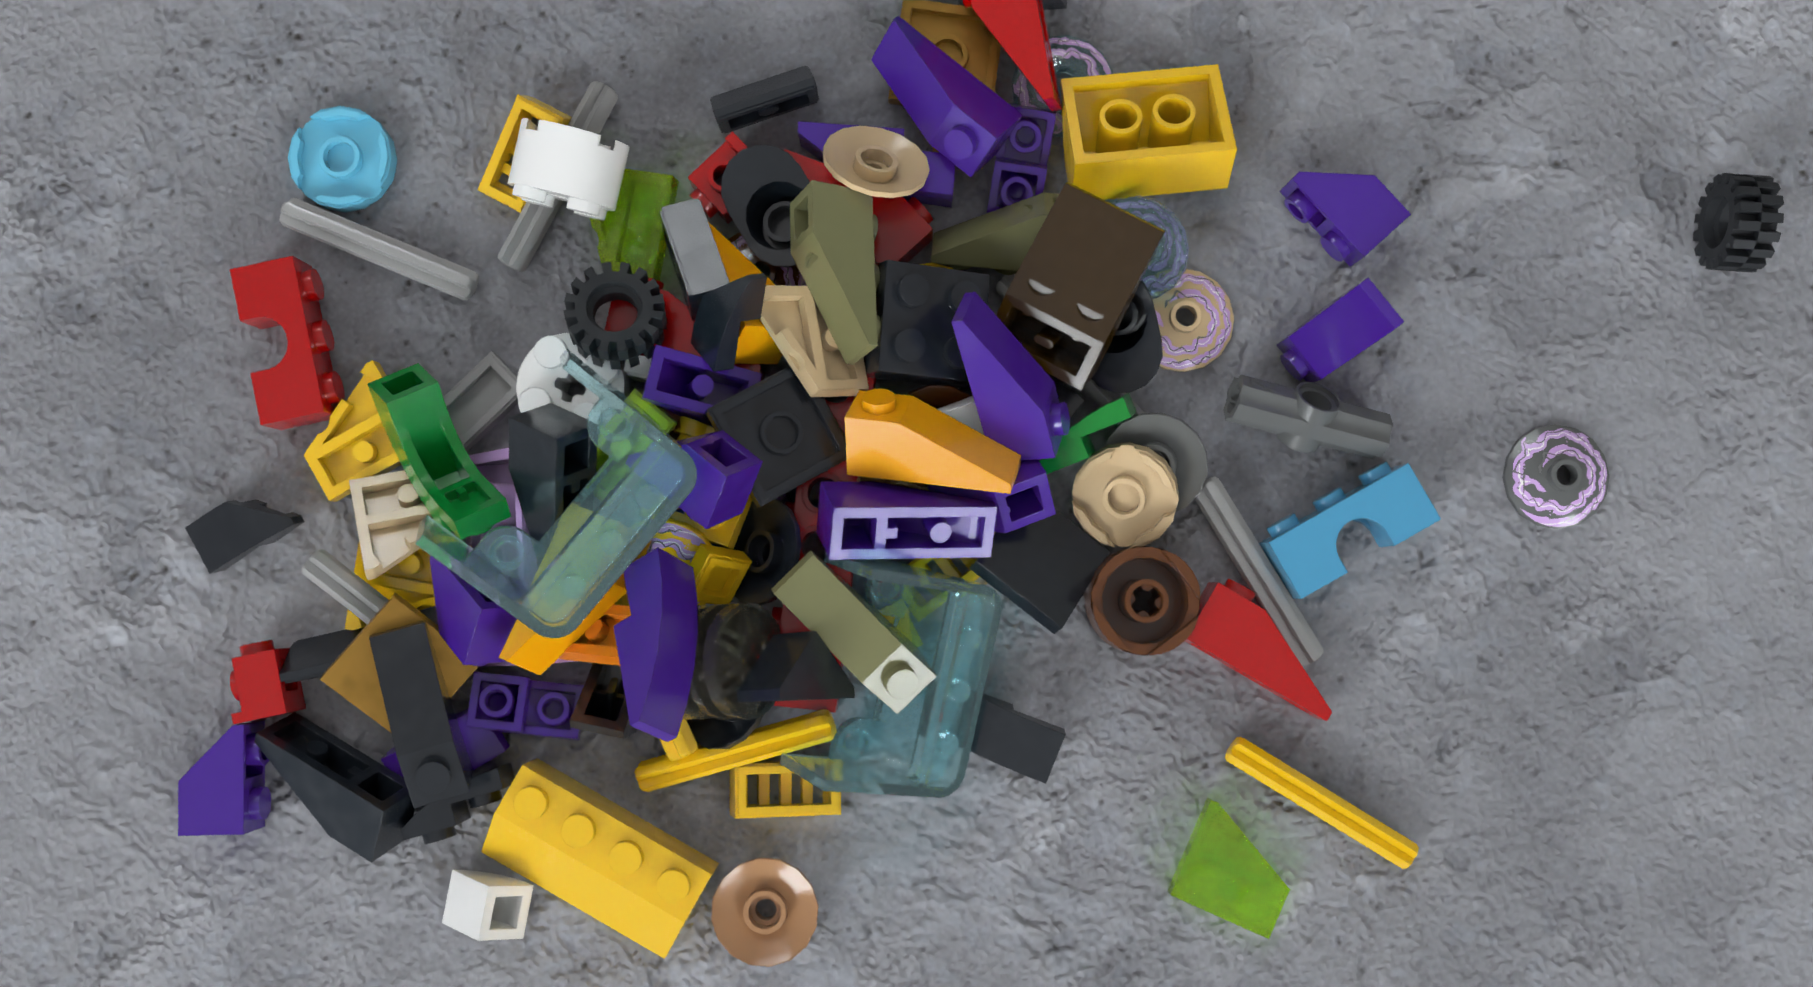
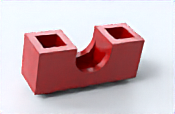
[230,256,345,430]

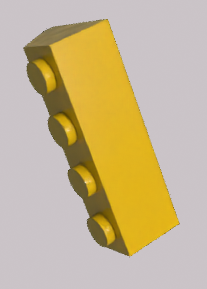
[481,758,719,959]

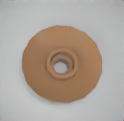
[711,857,819,967]

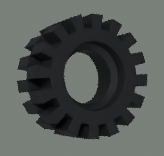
[1693,173,1784,273]
[564,261,667,370]

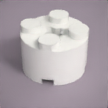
[507,118,630,221]
[516,333,635,434]

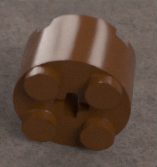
[1084,546,1201,656]

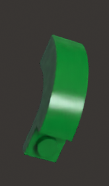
[368,363,512,540]

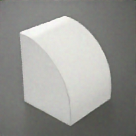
[442,870,534,941]

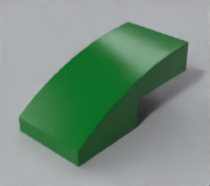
[1039,393,1137,474]

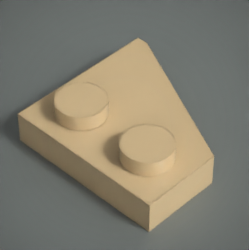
[760,285,869,397]
[349,470,444,580]

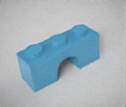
[1259,461,1441,599]

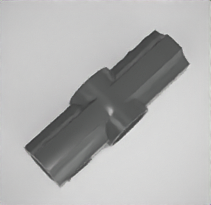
[1223,375,1393,459]

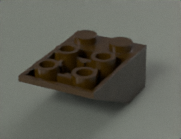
[996,182,1165,390]

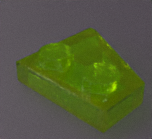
[590,169,679,281]
[1167,797,1290,939]

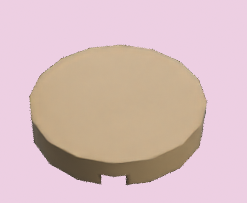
[1072,442,1179,548]

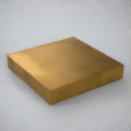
[888,0,1001,106]
[320,592,479,733]

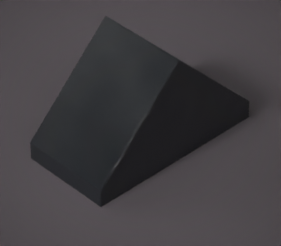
[737,631,855,702]
[570,663,637,739]

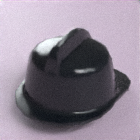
[721,145,810,267]
[1091,280,1163,393]

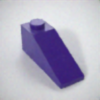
[871,16,1023,177]
[1277,277,1404,383]
[951,292,1070,461]
[816,481,997,560]

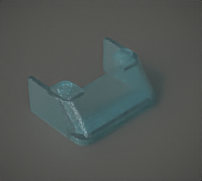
[415,349,697,638]
[780,554,1002,798]

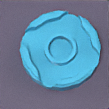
[288,106,397,213]

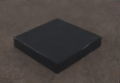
[705,366,846,508]
[969,509,1110,634]

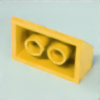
[1060,64,1237,200]

